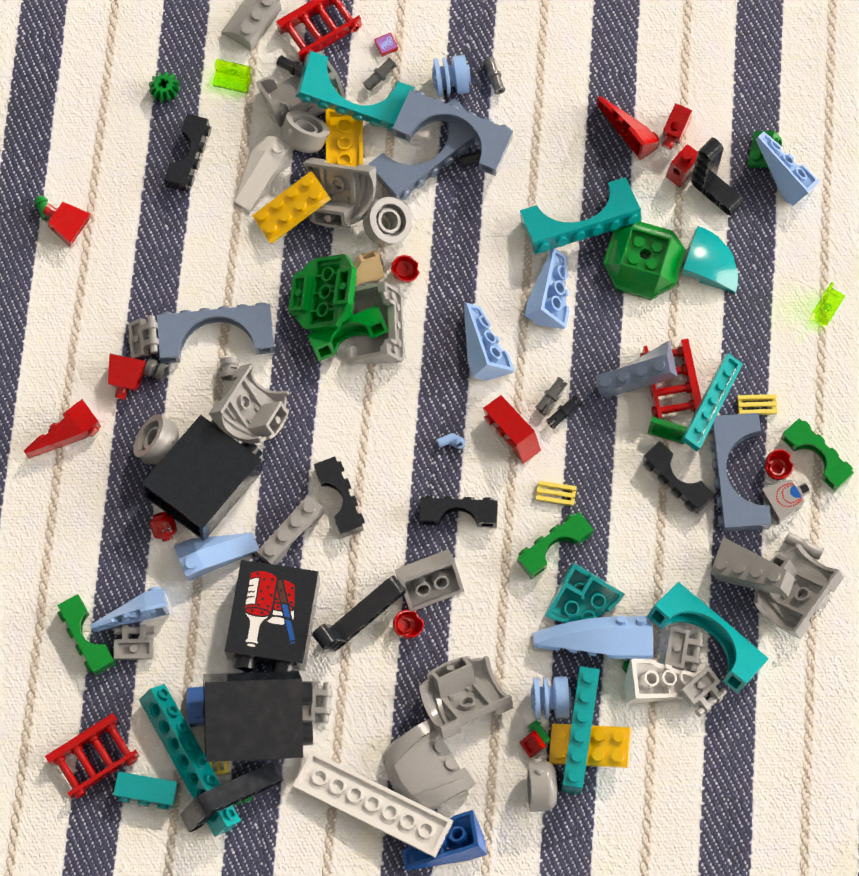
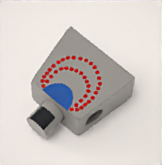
[760,480,810,525]

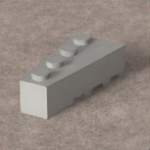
[710,537,795,597]

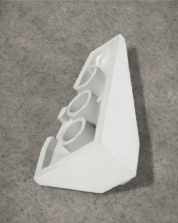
[235,135,293,212]
[624,659,708,703]

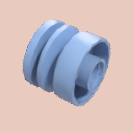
[432,55,471,97]
[531,676,572,720]

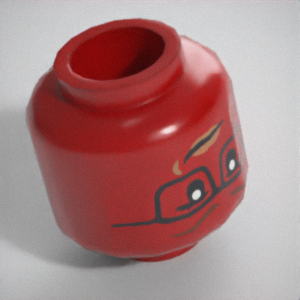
[150,511,177,542]

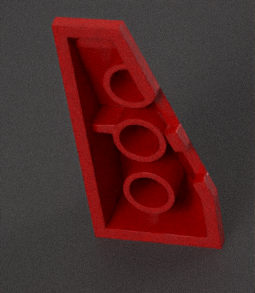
[596,96,659,161]

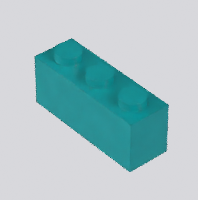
[113,772,179,810]

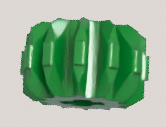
[149,71,180,104]

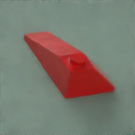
[24,399,101,459]

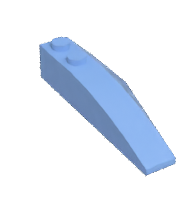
[533,615,653,659]

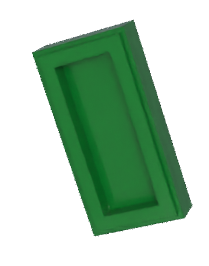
[647,417,687,444]

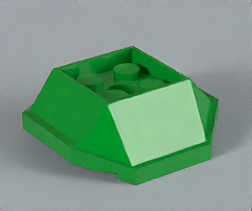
[603,221,686,301]
[288,254,357,332]

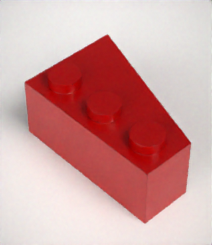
[483,395,541,464]

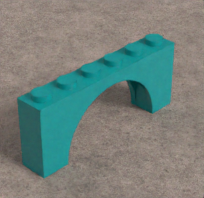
[295,51,415,133]
[520,177,642,254]
[647,581,769,694]
[561,666,600,795]

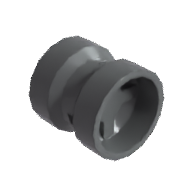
[143,358,169,382]

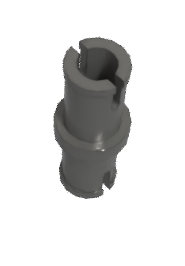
[483,57,506,95]
[363,58,397,91]
[535,377,568,414]

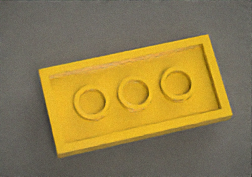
[326,108,363,167]
[252,171,331,244]
[549,724,631,768]

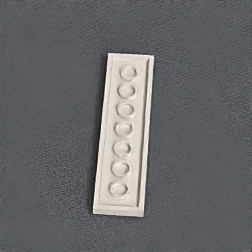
[293,751,453,858]

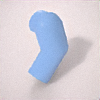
[436,433,465,449]

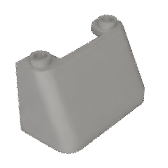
[256,51,345,129]
[345,281,405,364]

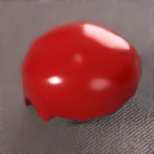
[391,255,420,283]
[764,449,794,481]
[393,610,424,640]

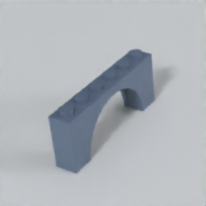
[392,90,513,176]
[369,98,478,200]
[157,302,275,364]
[709,413,771,532]

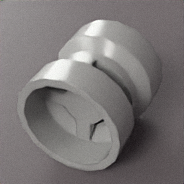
[220,357,239,381]

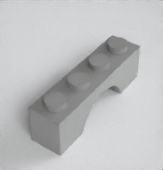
[257,494,324,565]

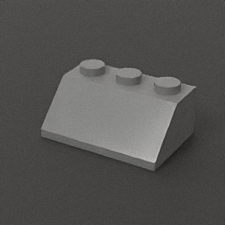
[221,0,282,51]
[394,549,465,611]

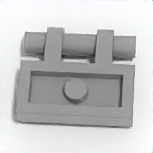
[128,315,159,359]
[114,624,154,660]
[664,627,704,672]
[679,666,727,717]
[302,681,332,723]

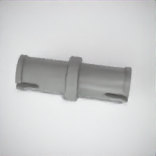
[784,531,824,560]

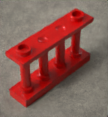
[276,0,362,62]
[640,339,702,419]
[45,713,140,799]

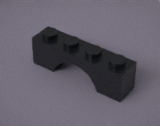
[164,113,212,192]
[642,441,715,514]
[314,456,365,538]
[419,495,498,528]

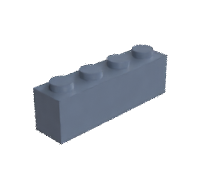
[595,341,678,398]

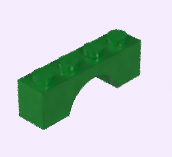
[308,305,389,362]
[781,418,854,492]
[517,512,594,580]
[57,594,117,676]

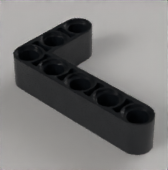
[691,137,744,216]
[311,575,406,652]
[180,762,284,832]

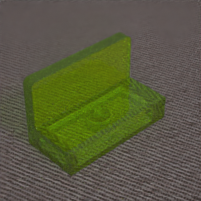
[212,59,253,94]
[810,282,846,328]

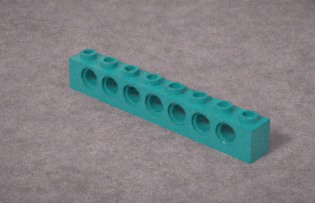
[139,684,241,837]

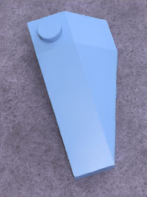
[756,132,819,206]
[525,248,569,329]
[464,303,515,380]
[174,533,259,581]
[90,587,170,633]

